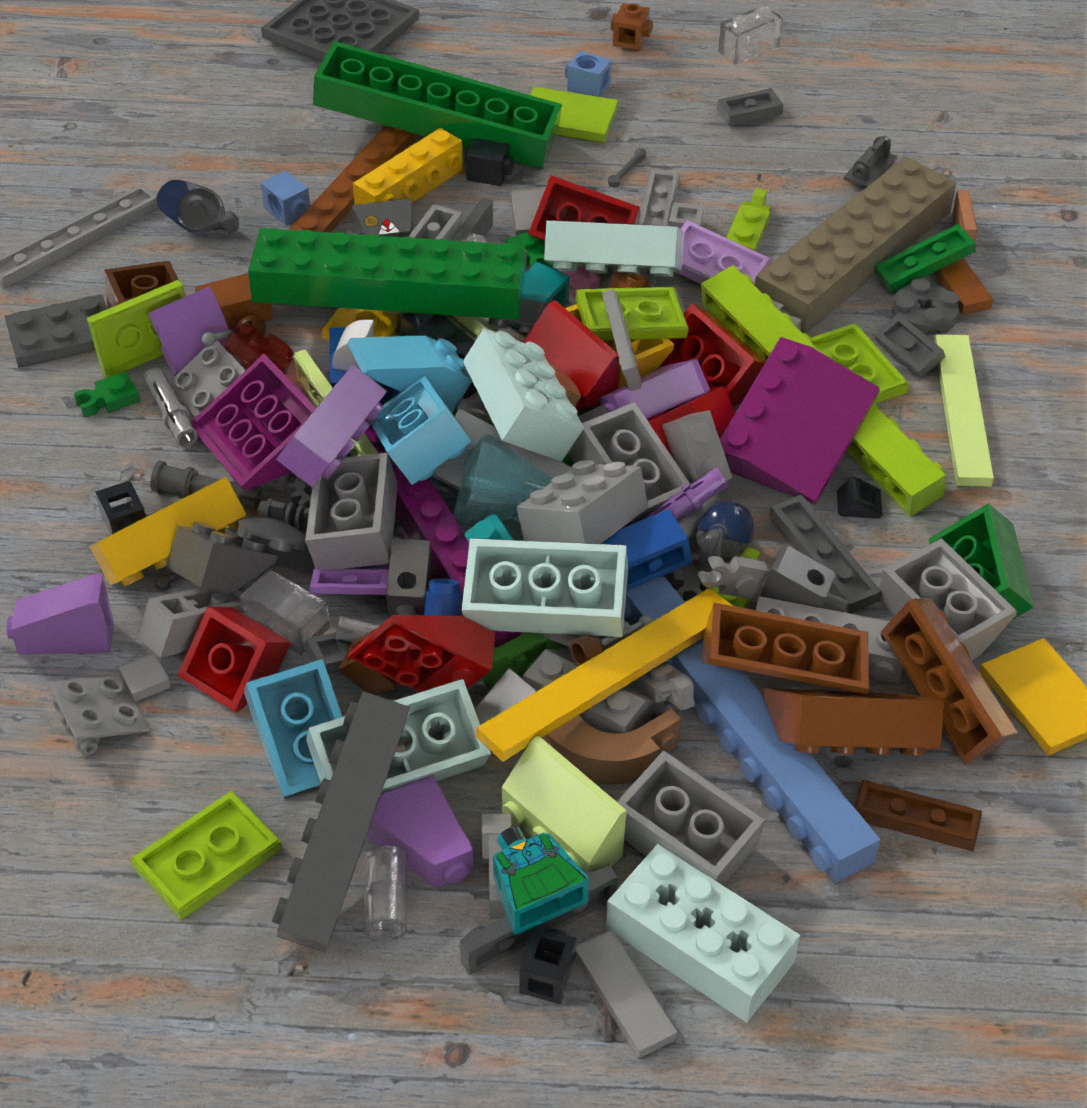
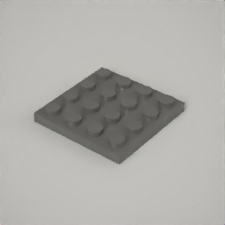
[261,0,419,61]

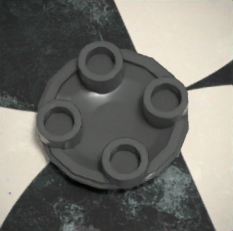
[237,518,307,552]

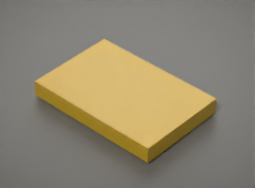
[979,638,1087,756]

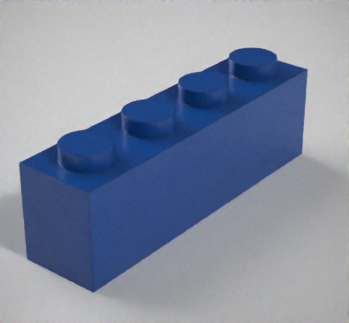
[547,509,693,591]

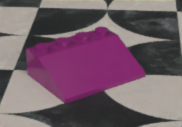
[720,337,880,505]
[191,354,316,491]

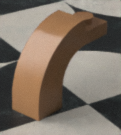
[542,708,682,785]

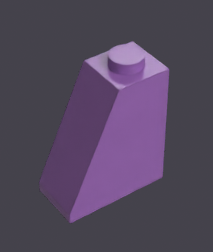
[598,359,710,419]
[7,574,114,654]
[366,775,474,888]

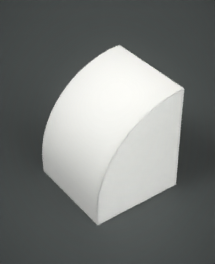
[333,320,374,371]

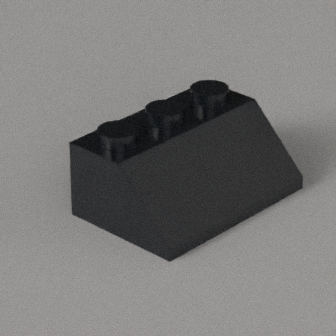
[401,312,478,399]

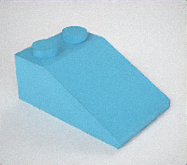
[347,336,472,413]
[371,375,472,485]
[244,659,342,798]

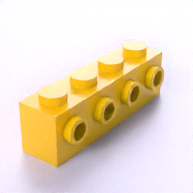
[353,128,463,205]
[89,477,247,587]

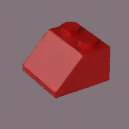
[177,606,291,712]

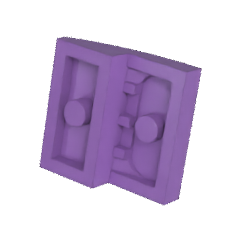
[147,286,235,376]
[310,565,389,595]

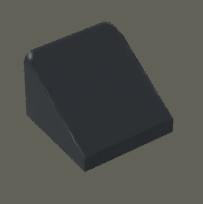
[837,476,883,518]

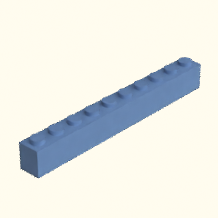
[624,576,880,884]

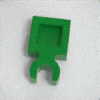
[505,232,553,269]
[74,371,140,417]

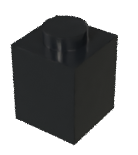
[466,138,514,186]

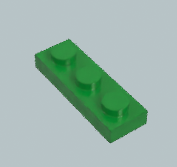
[874,224,976,293]

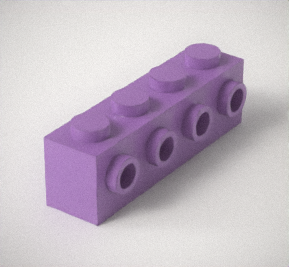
[276,365,387,487]

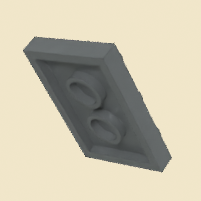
[4,294,107,368]

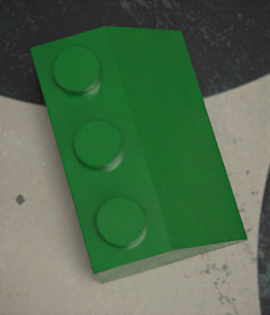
[928,503,1034,620]

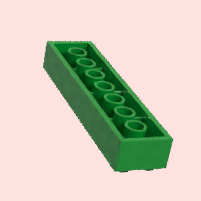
[313,41,562,169]
[248,228,525,320]

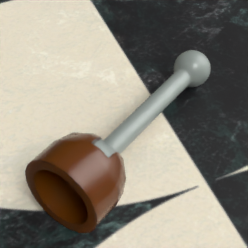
[202,314,266,346]
[569,615,653,666]

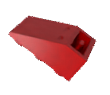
[348,615,495,693]

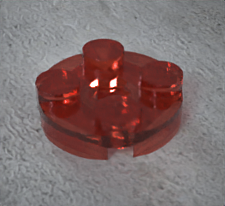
[224,324,294,375]

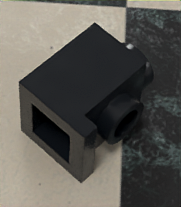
[95,480,146,535]
[519,927,577,1004]

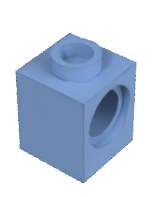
[565,51,611,97]
[261,171,310,225]

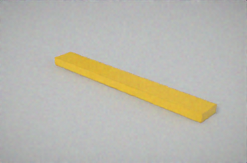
[476,588,733,762]

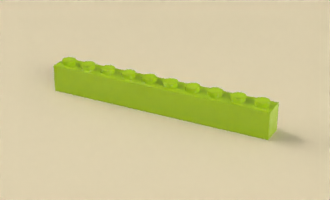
[701,265,946,517]

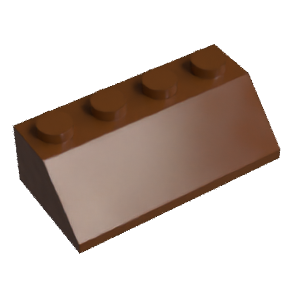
[881,598,1018,765]
[702,602,869,694]
[763,688,944,756]

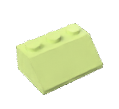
[501,735,626,873]

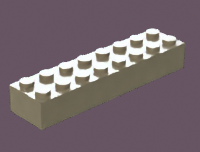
[755,157,957,333]

